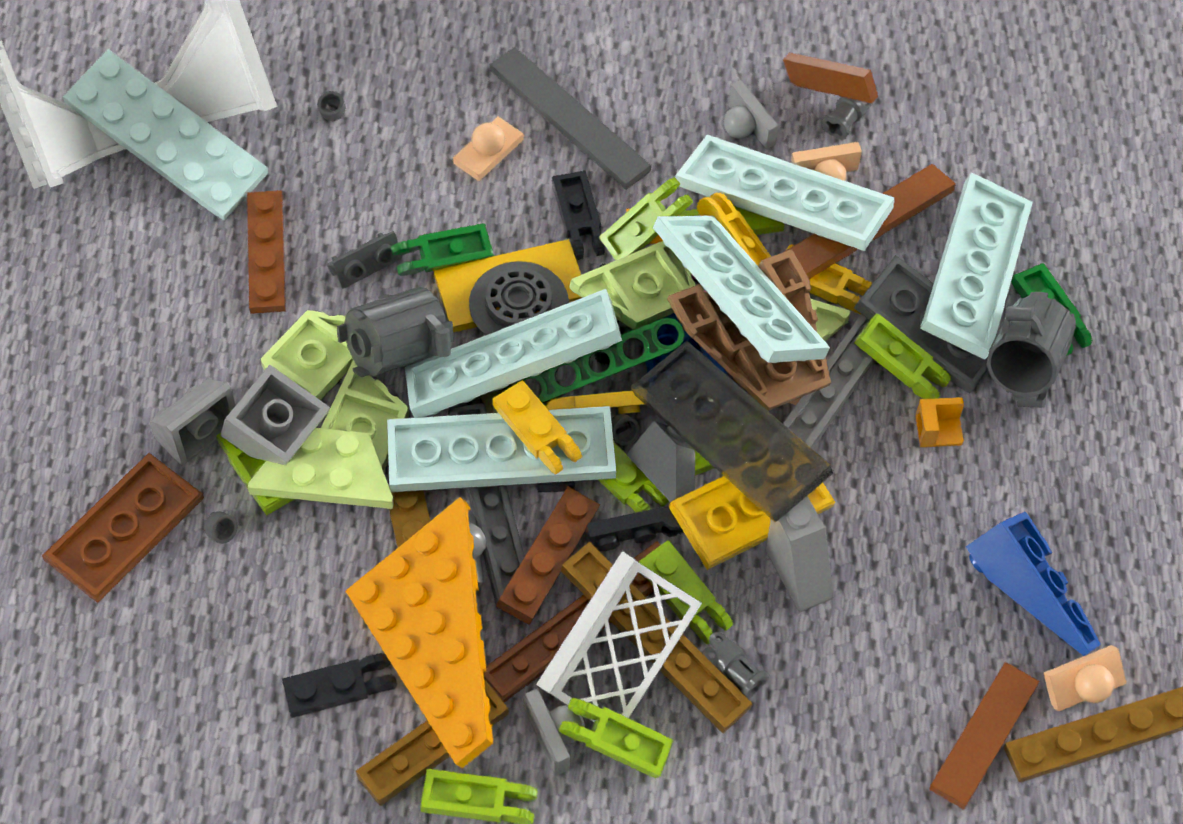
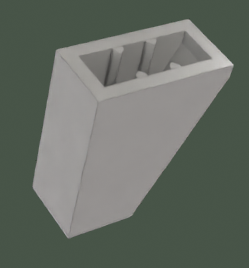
[765,496,834,613]

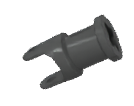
[821,96,871,140]
[703,632,769,699]

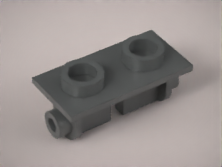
[327,231,403,289]

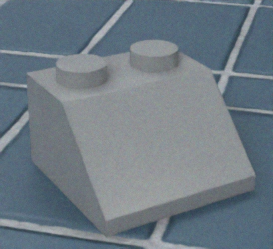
[221,364,330,465]
[149,378,236,466]

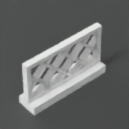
[536,551,702,722]

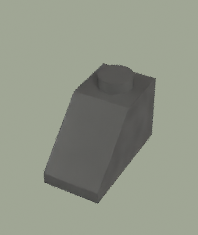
[626,421,695,502]

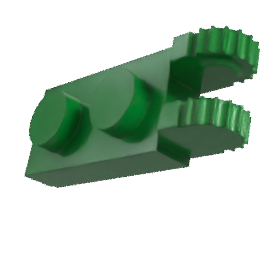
[391,223,494,276]
[1011,263,1092,356]

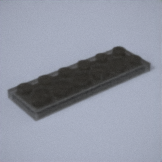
[631,341,833,523]

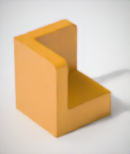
[915,397,964,447]

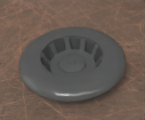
[469,261,569,335]

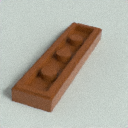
[929,662,1040,810]

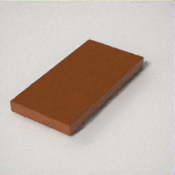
[42,453,204,603]

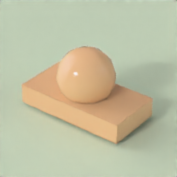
[453,116,524,181]
[791,142,862,181]
[1044,645,1127,712]

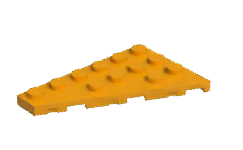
[345,497,493,768]

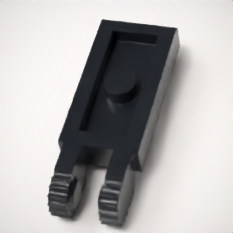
[552,170,605,260]
[585,507,684,551]
[282,653,397,718]

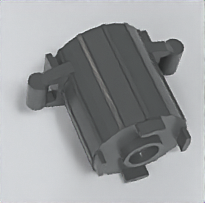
[337,287,454,377]
[986,292,1076,408]

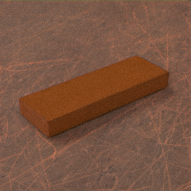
[783,52,878,104]

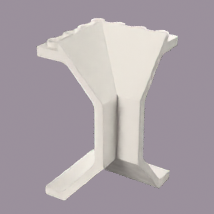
[0,0,277,189]

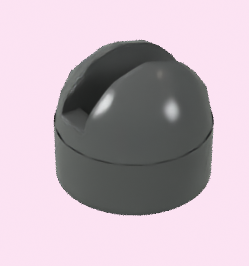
[317,91,346,121]
[611,414,640,445]
[204,511,238,544]

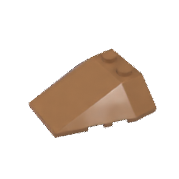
[667,249,831,411]

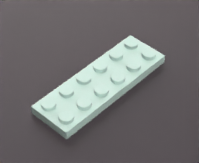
[63,49,268,221]
[676,135,894,251]
[920,172,1033,359]
[653,216,830,363]
[405,289,622,418]
[387,406,616,492]

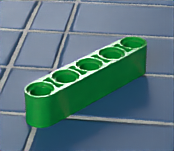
[515,318,684,403]

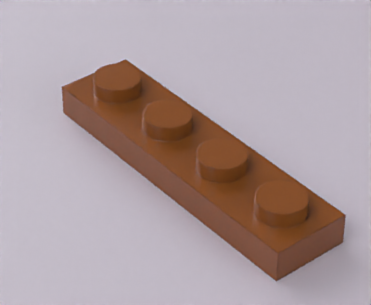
[247,190,286,314]
[496,486,600,625]

